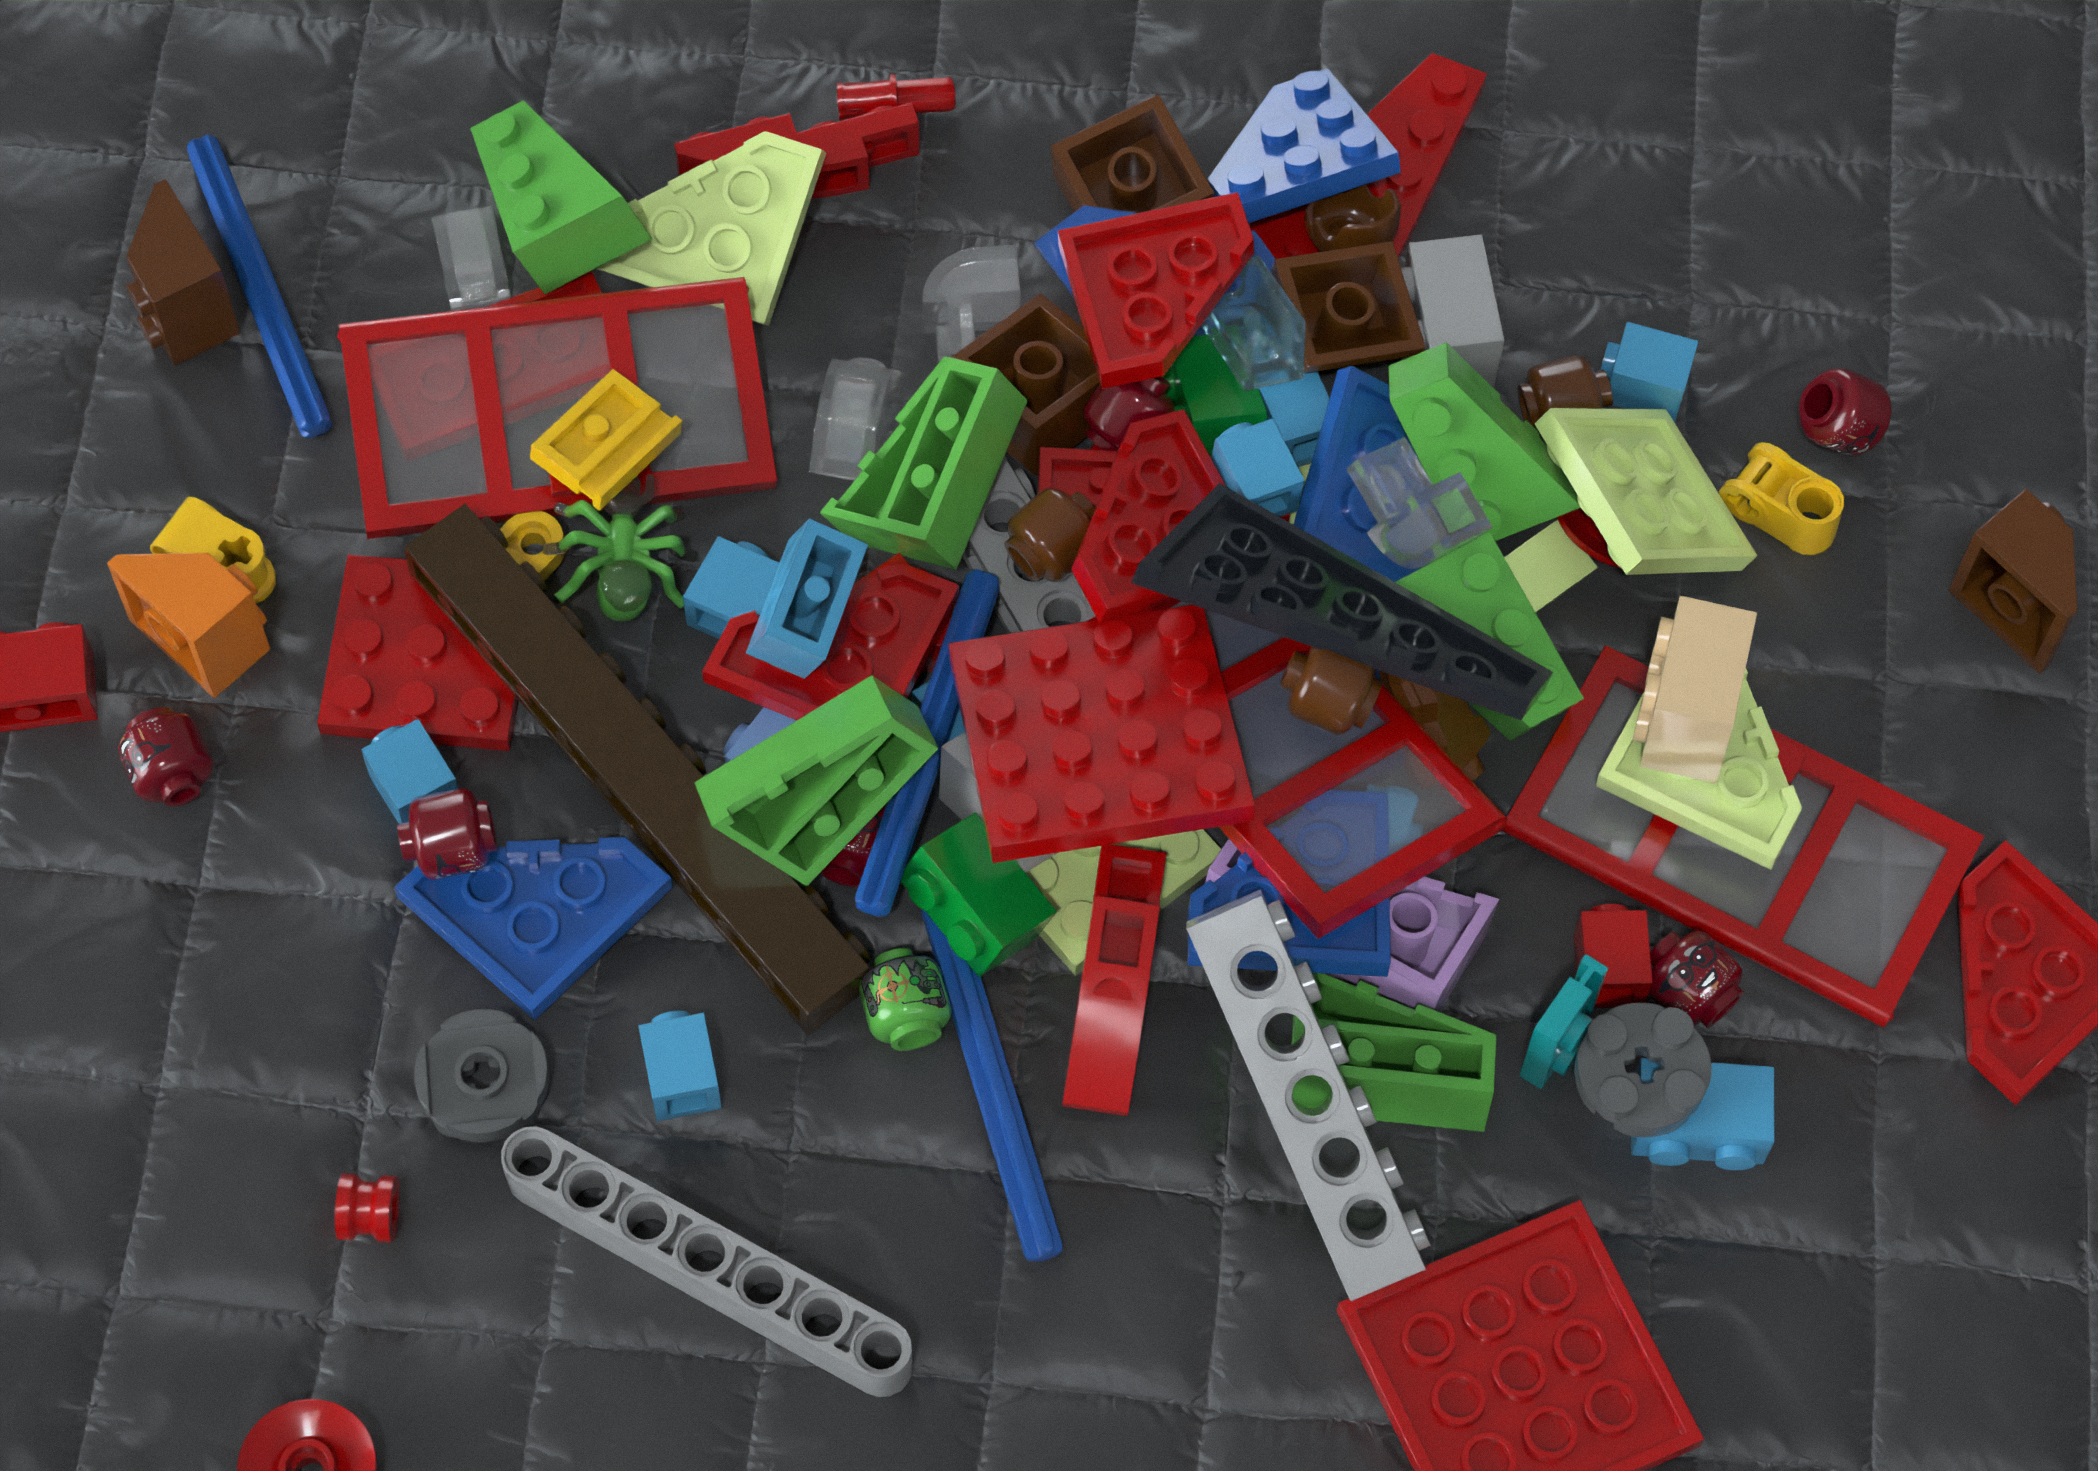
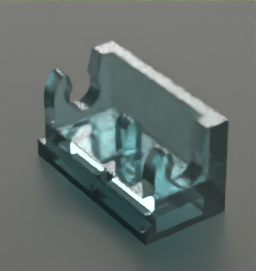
[1201,256,1305,391]

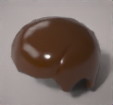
[1304,184,1401,252]

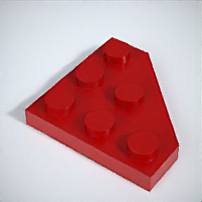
[1058,192,1254,389]
[1071,409,1226,623]
[317,554,518,751]
[702,562,959,721]
[1957,840,2098,1106]

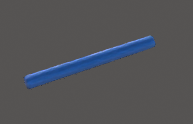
[187,134,332,438]
[855,569,1000,917]
[921,909,1063,1263]

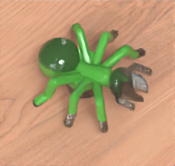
[543,474,697,622]

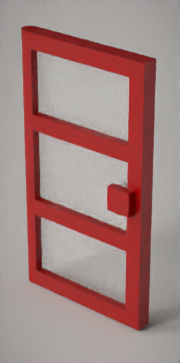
[337,277,777,539]
[1088,600,1507,939]
[1501,645,1984,1028]

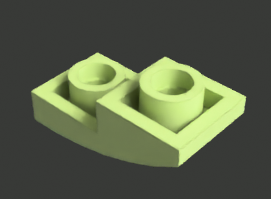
[1504,520,1598,613]

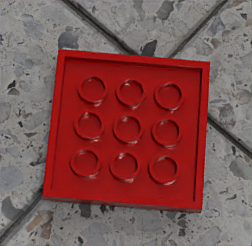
[948,605,1255,863]
[1336,1200,1704,1471]

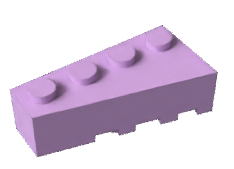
[1205,830,1499,1012]

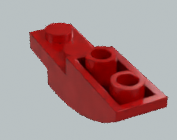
[674,102,920,199]
[1062,844,1166,1116]

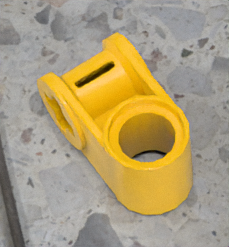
[1719,442,1844,555]
[150,496,276,604]

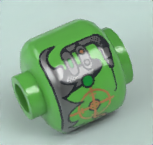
[859,948,952,1051]

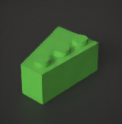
[470,100,652,294]
[1389,342,1581,546]
[820,356,1027,570]
[1395,532,1584,741]
[694,675,938,886]
[1291,973,1496,1132]

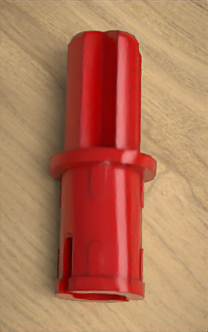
[837,74,956,121]

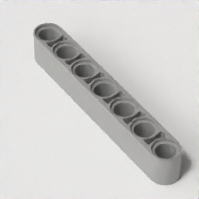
[501,1126,913,1397]

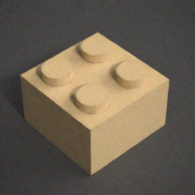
[1633,596,1757,783]

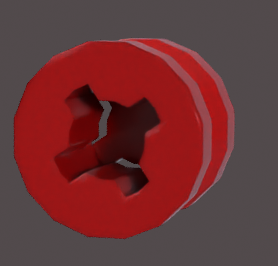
[335,1173,400,1243]

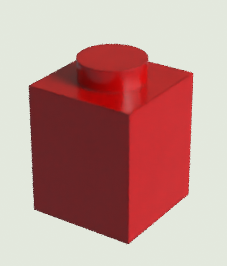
[1573,904,1653,1008]

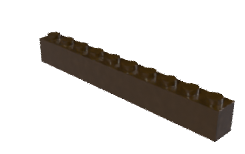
[404,503,871,1036]

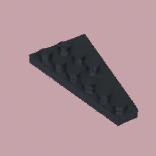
[1131,483,1553,720]

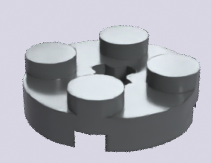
[1574,1003,1712,1137]
[414,1009,549,1143]

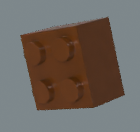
[1051,94,1214,213]
[950,293,1100,475]

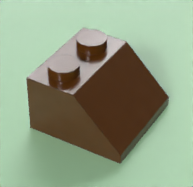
[125,179,241,366]
[1262,241,1426,373]
[1948,488,2077,674]

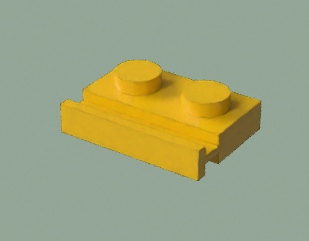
[530,369,683,511]

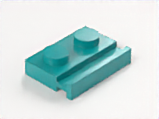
[1519,954,1608,1090]

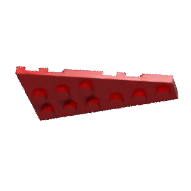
[1238,53,1487,327]

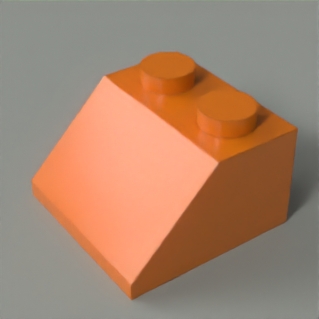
[107,553,271,699]

